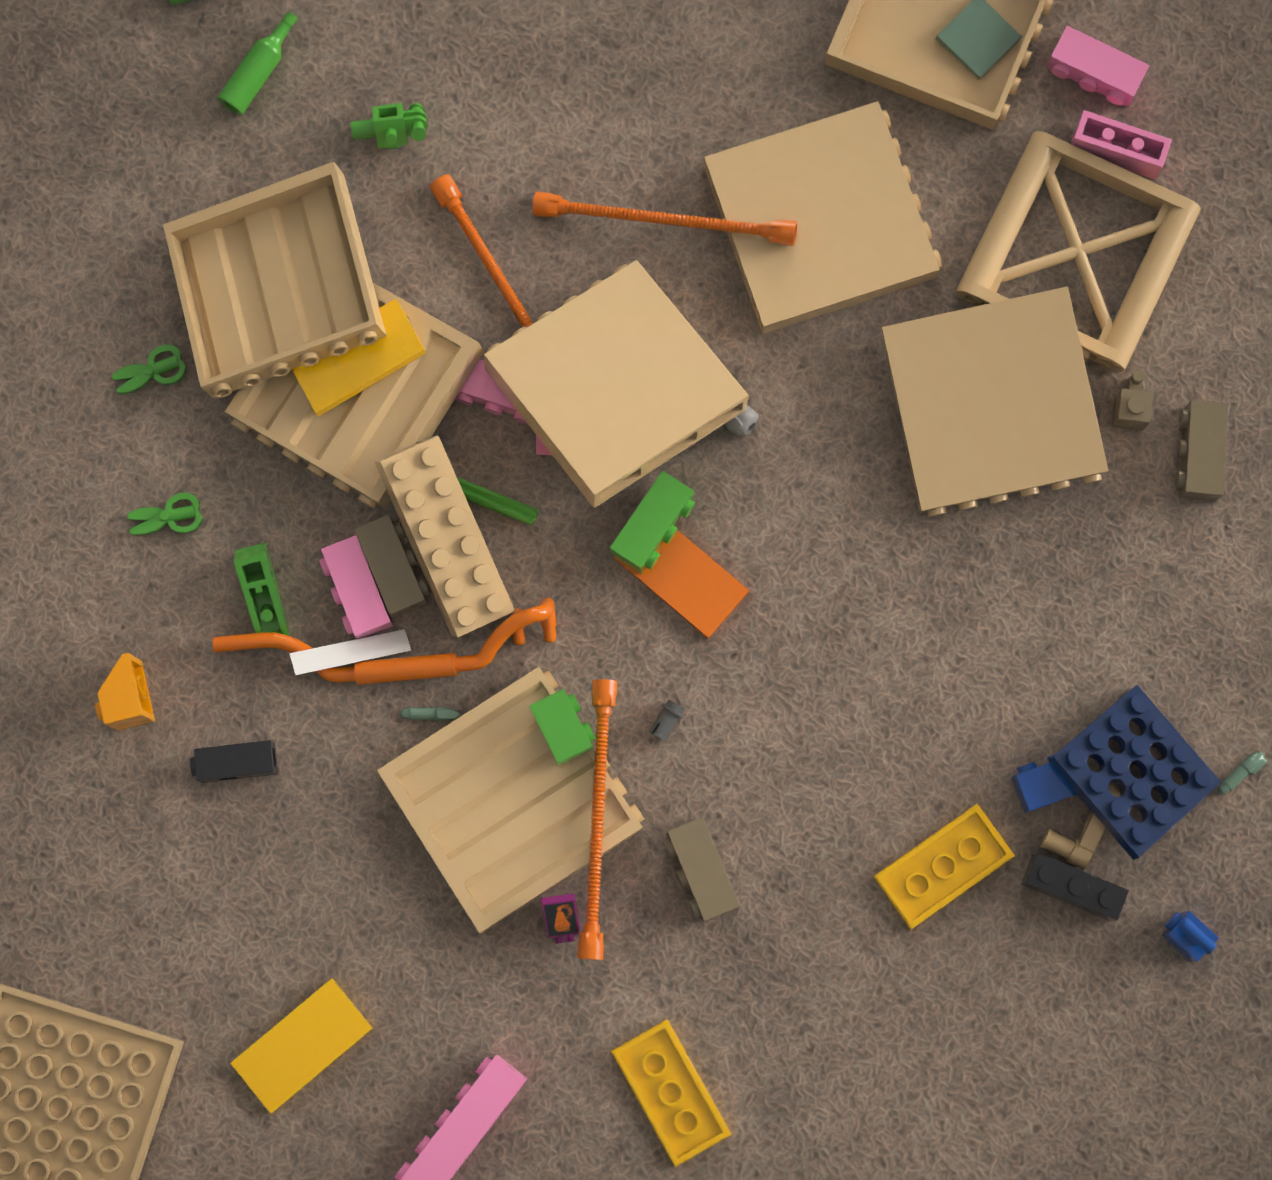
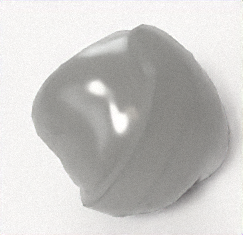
[724,405,759,436]

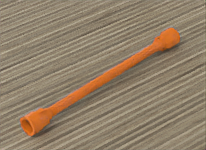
[429,174,534,327]
[533,191,798,246]
[577,679,618,960]

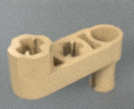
[1040,783,1132,870]

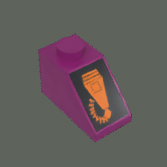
[541,893,580,944]

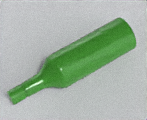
[217,11,298,116]

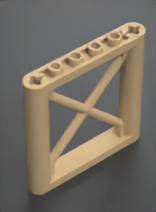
[955,131,1201,372]

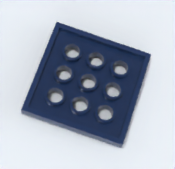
[1048,685,1221,860]

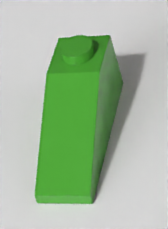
[234,543,290,636]

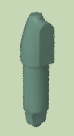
[400,707,460,722]
[1218,751,1267,795]

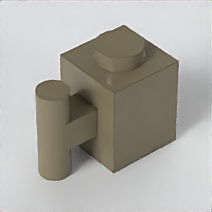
[1112,369,1153,431]

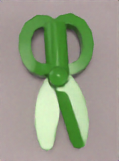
[112,344,187,395]
[127,492,203,536]

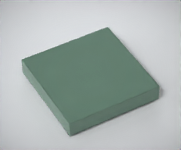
[935,0,1022,79]

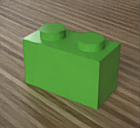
[529,689,596,766]

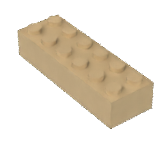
[375,436,515,637]

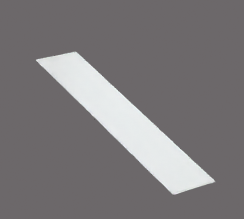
[289,629,411,675]

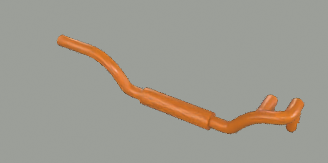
[213,598,557,685]

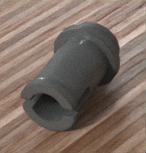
[649,699,684,742]

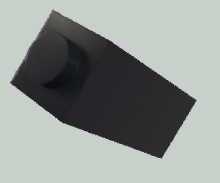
[190,740,278,783]

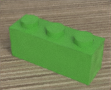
[610,470,696,574]

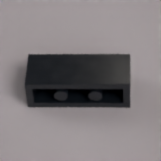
[1021,853,1129,921]

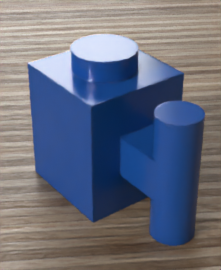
[1162,911,1219,962]

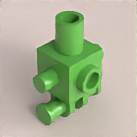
[351,103,427,149]

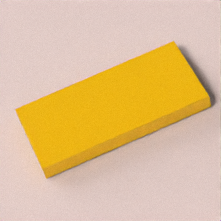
[292,298,427,416]
[873,803,1015,930]
[231,979,373,1114]
[611,1019,731,1167]

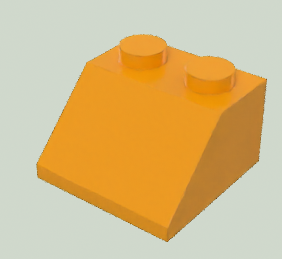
[95,653,155,731]

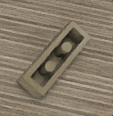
[1175,400,1229,501]
[354,514,430,619]
[664,817,740,922]

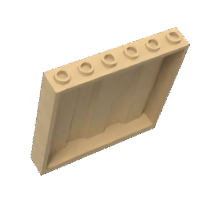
[163,162,387,398]
[225,283,485,509]
[377,667,645,934]

